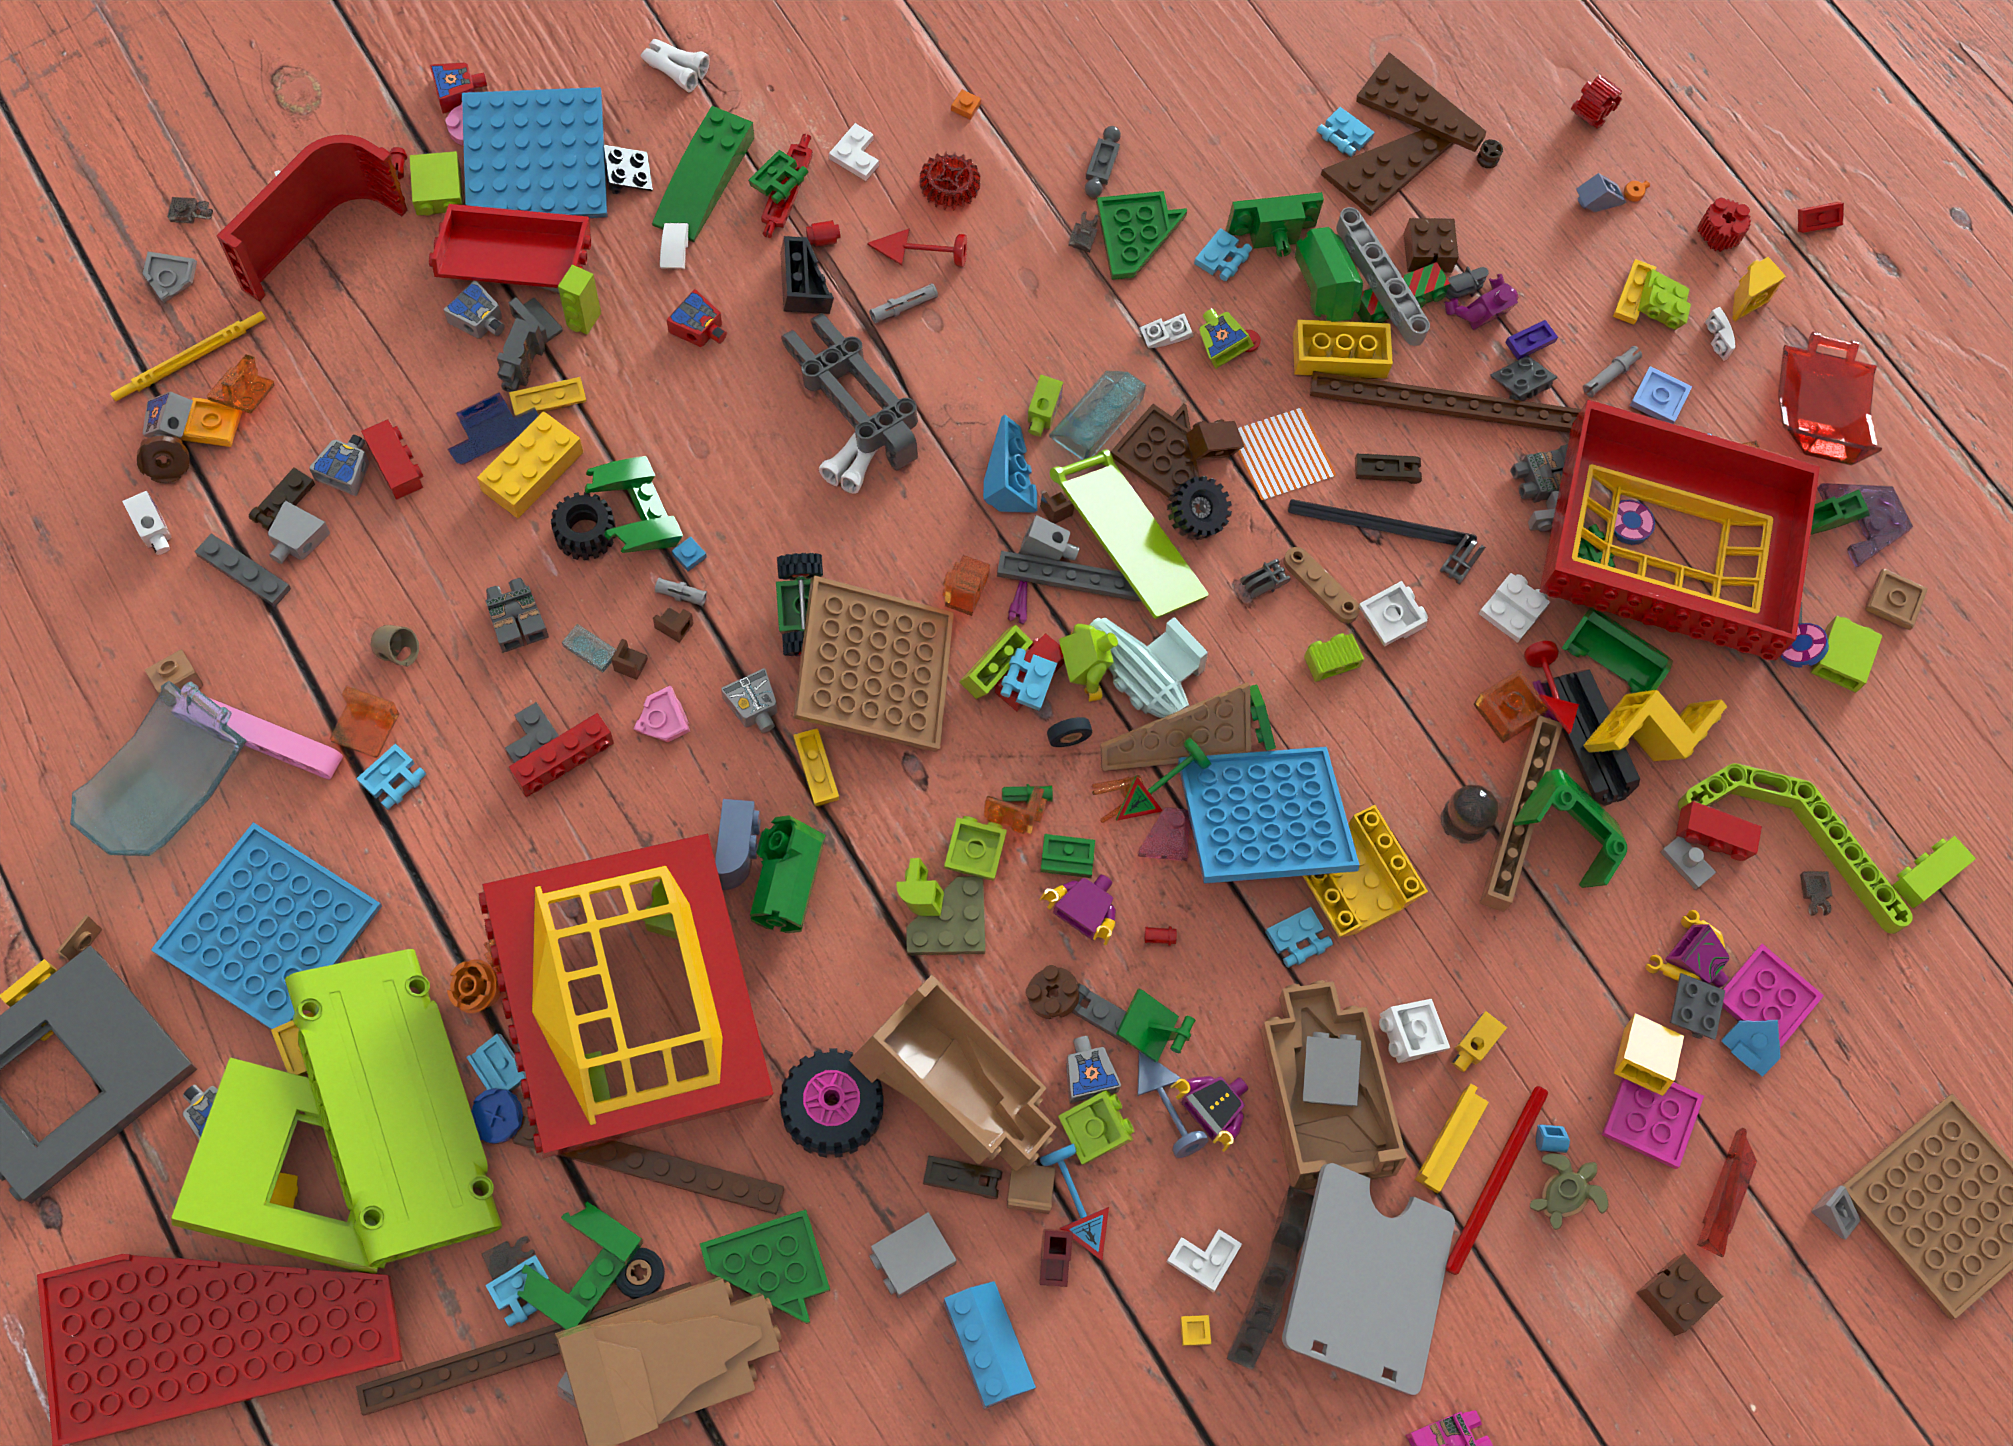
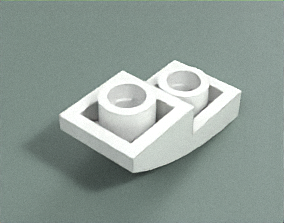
[660,223,688,269]
[1705,307,1735,361]
[1140,313,1193,349]

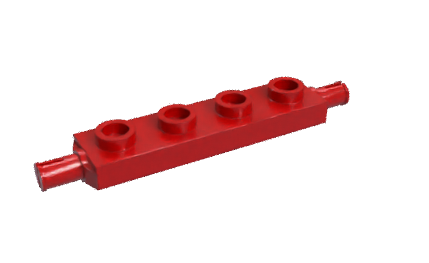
[761,134,813,238]

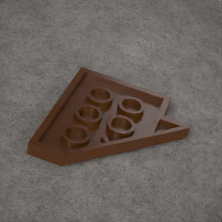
[1110,403,1199,498]

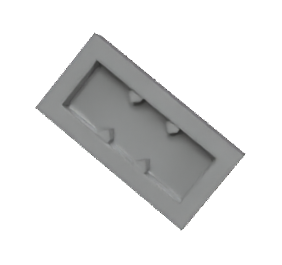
[1660,836,1716,890]

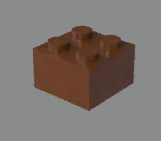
[1403,218,1459,273]
[1636,1253,1723,1336]

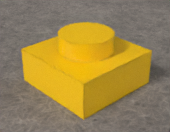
[1180,1315,1211,1346]

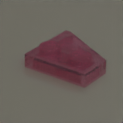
[1138,807,1190,861]

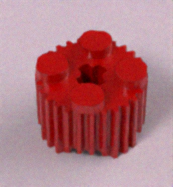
[1571,75,1623,129]
[1697,197,1751,252]

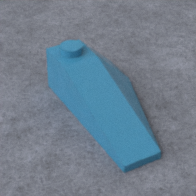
[983,415,1037,513]

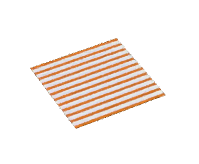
[1238,407,1336,500]

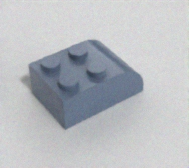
[715,799,761,890]

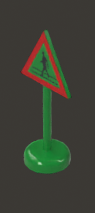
[1116,737,1211,821]

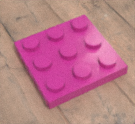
[1722,944,1824,1048]
[1601,1077,1704,1169]

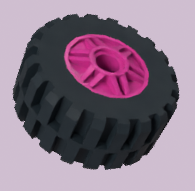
[780,1048,884,1158]

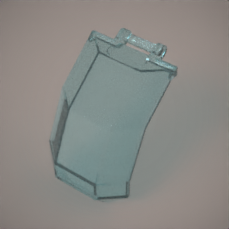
[70,681,246,856]

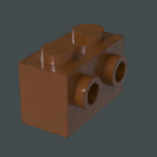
[1185,419,1244,460]

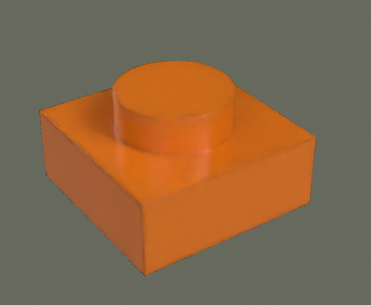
[951,89,981,120]

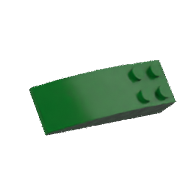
[652,106,754,242]

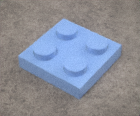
[1629,366,1692,424]

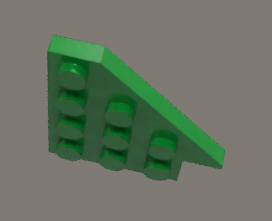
[1096,191,1187,280]
[700,1209,830,1324]

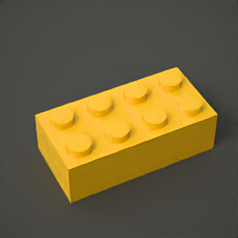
[1293,320,1393,379]
[477,411,583,519]

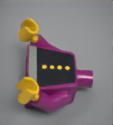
[1170,1076,1248,1152]

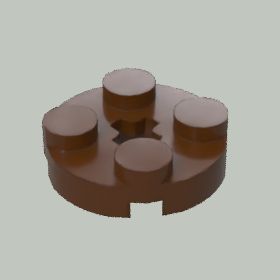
[137,436,189,483]
[1025,965,1080,1019]

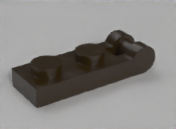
[1355,453,1422,484]
[249,468,315,531]
[923,1155,1003,1199]

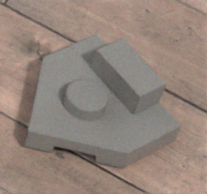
[143,252,197,303]

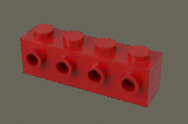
[509,713,614,797]

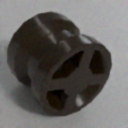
[1477,139,1503,169]

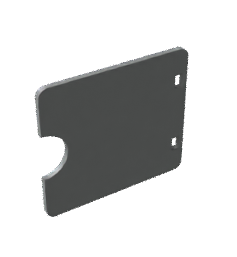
[1282,1163,1455,1395]

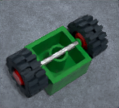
[776,553,823,656]

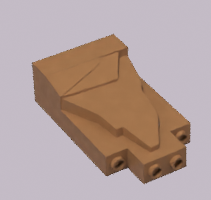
[849,975,1056,1171]
[1261,980,1407,1192]
[555,1277,782,1446]

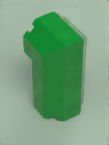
[1295,227,1363,322]
[750,815,826,933]

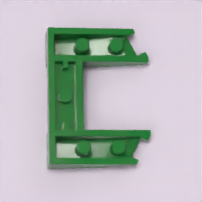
[585,456,683,553]
[517,1202,643,1330]

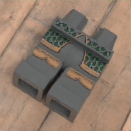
[497,318,545,392]
[1510,444,1568,503]
[485,578,549,653]

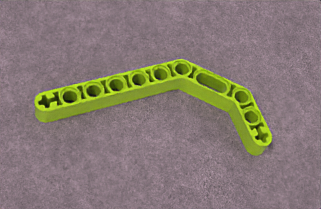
[1678,763,1913,934]

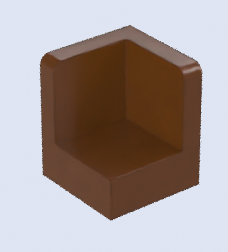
[1040,492,1074,524]
[653,608,694,643]
[611,639,648,680]

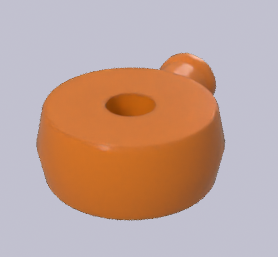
[1624,181,1650,202]

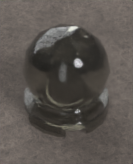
[1441,784,1498,844]

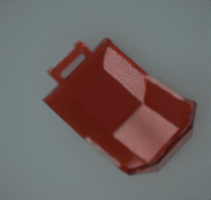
[1778,332,1882,466]

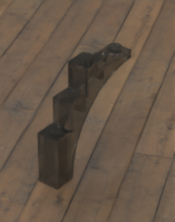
[1227,1186,1314,1370]

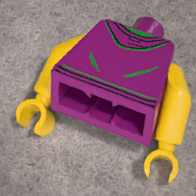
[1645,910,1729,988]

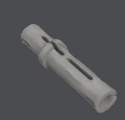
[869,283,938,323]
[1583,346,1642,397]

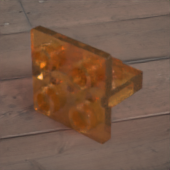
[207,354,275,413]

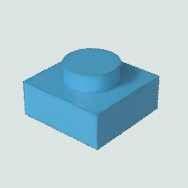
[672,537,707,572]

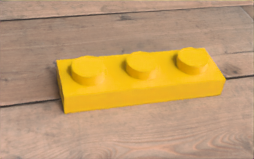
[1613,259,1656,325]
[509,377,587,418]
[793,728,839,807]

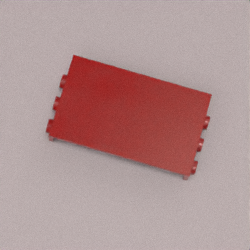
[429,204,591,288]

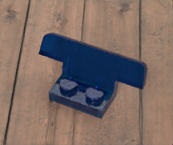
[448,392,538,465]

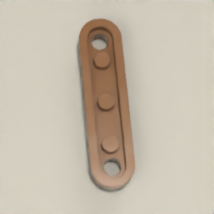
[1283,547,1360,623]

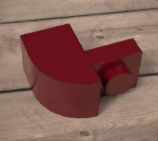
[1039,1229,1073,1287]

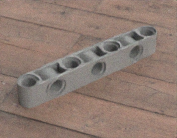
[1336,207,1430,346]

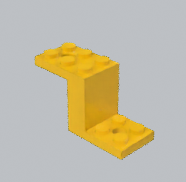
[1583,690,1727,761]

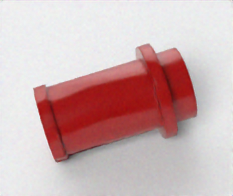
[389,147,407,179]
[1144,926,1177,947]

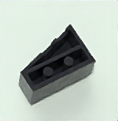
[780,236,834,314]

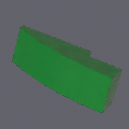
[1811,489,1870,535]

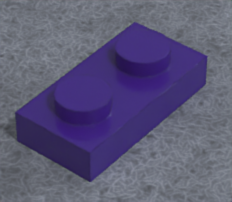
[1505,320,1558,360]

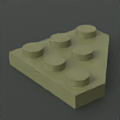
[906,876,986,955]

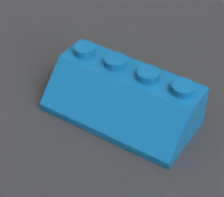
[943,1281,1036,1409]

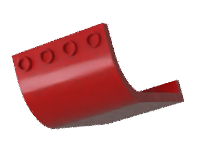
[217,134,408,302]

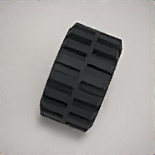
[551,492,616,560]

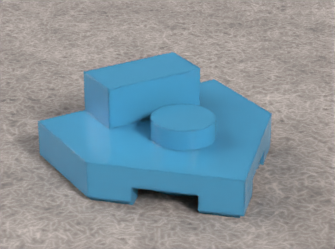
[1721,1020,1781,1077]

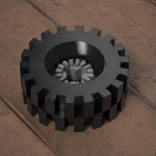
[1167,476,1232,540]

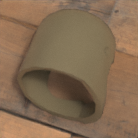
[371,625,419,667]

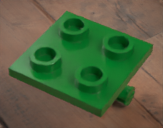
[1116,989,1196,1062]

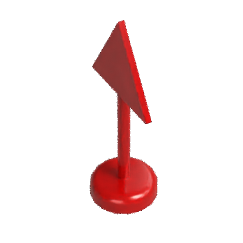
[867,228,967,267]
[1524,640,1579,734]

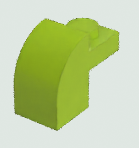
[896,858,944,916]

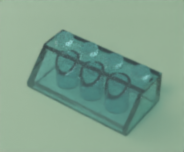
[1049,371,1146,460]

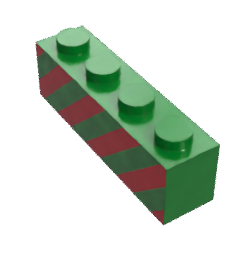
[1357,262,1450,323]

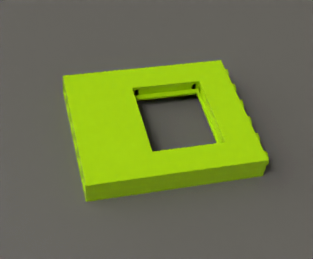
[171,1058,386,1274]

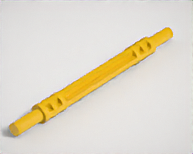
[110,311,266,402]

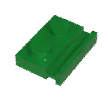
[1040,834,1095,878]

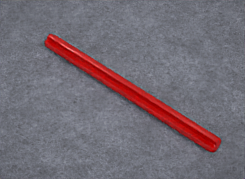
[1446,1086,1548,1275]

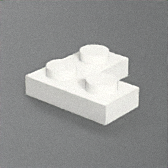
[829,123,879,181]
[1166,1229,1242,1292]

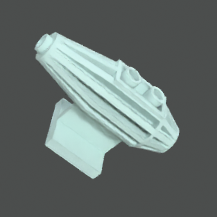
[1090,617,1208,718]

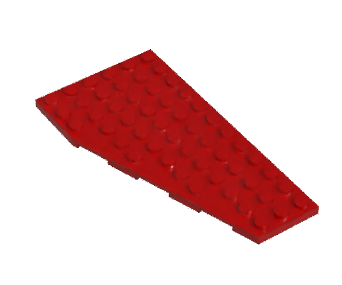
[37,1254,403,1446]

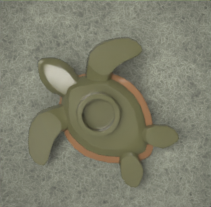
[1530,1153,1609,1230]

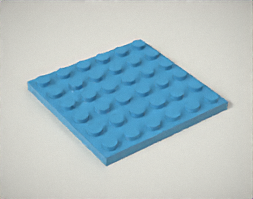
[462,87,608,218]
[1178,747,1359,883]
[151,822,382,1029]

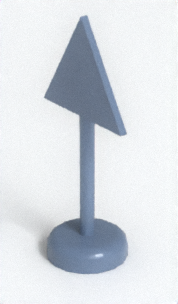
[1137,1051,1209,1158]

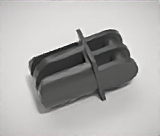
[1445,266,1489,299]
[1440,534,1486,585]
[1240,559,1291,599]

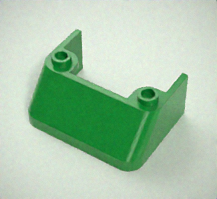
[1562,607,1673,693]
[1513,769,1628,888]

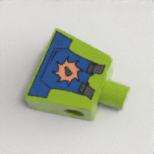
[1199,309,1254,369]
[1028,375,1063,436]

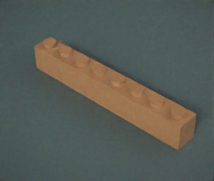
[1480,715,1562,912]

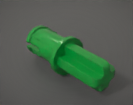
[1002,784,1053,804]

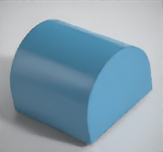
[1536,1125,1570,1153]

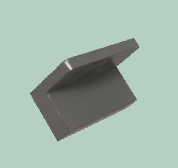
[508,298,563,344]

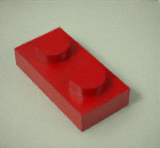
[1798,202,1844,233]

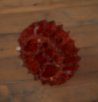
[919,152,981,210]

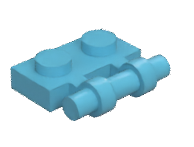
[1316,107,1375,157]
[1194,228,1252,281]
[1000,648,1057,711]
[356,744,427,810]
[1265,907,1333,968]
[485,1255,550,1328]

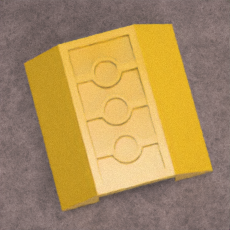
[1303,805,1428,938]

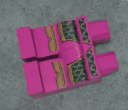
[1406,1410,1493,1446]

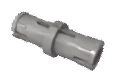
[655,578,707,606]

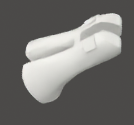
[641,39,710,92]
[819,432,878,494]

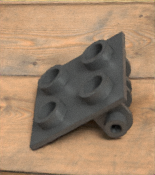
[1490,356,1557,401]
[1670,973,1725,1040]

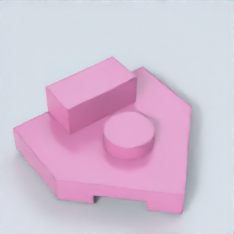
[634,686,691,742]

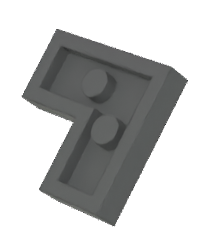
[505,702,559,763]

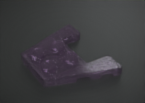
[1817,483,1913,567]

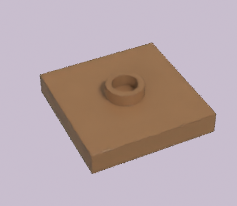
[1865,568,1928,630]

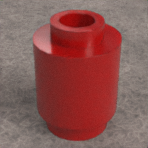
[806,220,841,247]

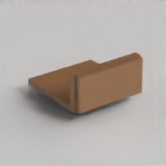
[145,649,203,706]
[56,915,102,961]
[1007,1165,1055,1214]

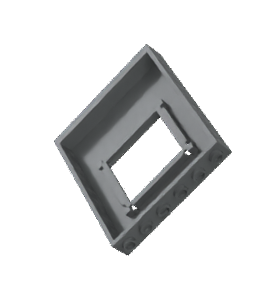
[0,945,197,1204]

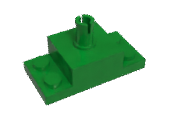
[1226,192,1324,257]

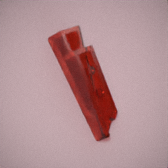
[1697,1128,1757,1257]

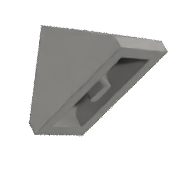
[1811,1185,1861,1240]

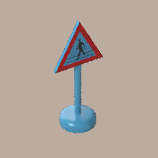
[1039,1143,1109,1261]

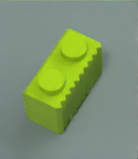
[1304,633,1364,682]

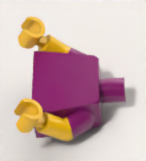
[1039,874,1116,945]

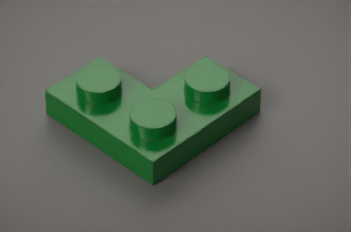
[1250,684,1276,751]

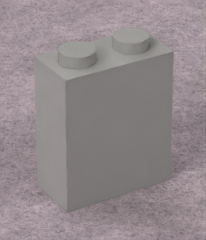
[1303,1032,1361,1107]
[869,1212,957,1299]

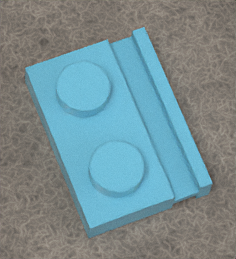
[466,1034,525,1092]

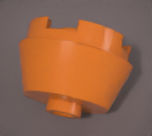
[447,959,501,1013]

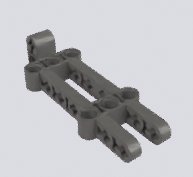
[781,313,918,471]

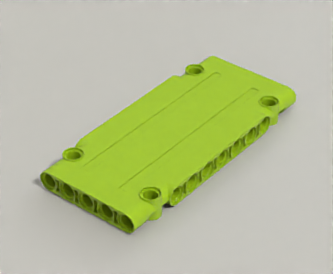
[285,949,502,1267]

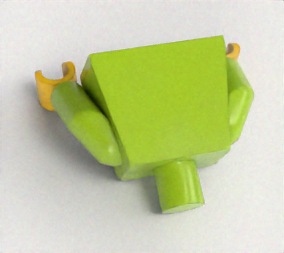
[1059,624,1118,702]

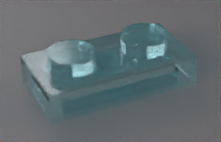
[562,624,616,673]

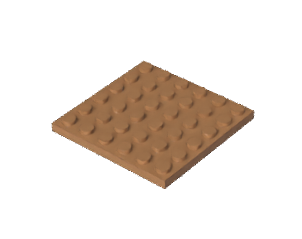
[793,575,954,752]
[1841,1094,2013,1320]

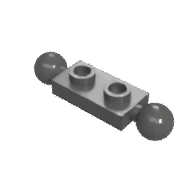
[1085,126,1121,198]

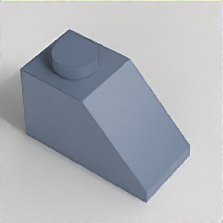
[1576,173,1626,212]

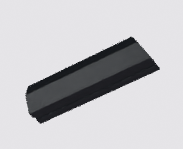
[1541,669,1640,806]

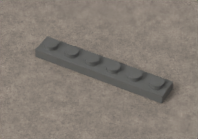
[997,551,1141,602]

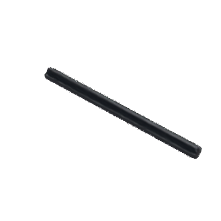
[1288,499,1477,548]

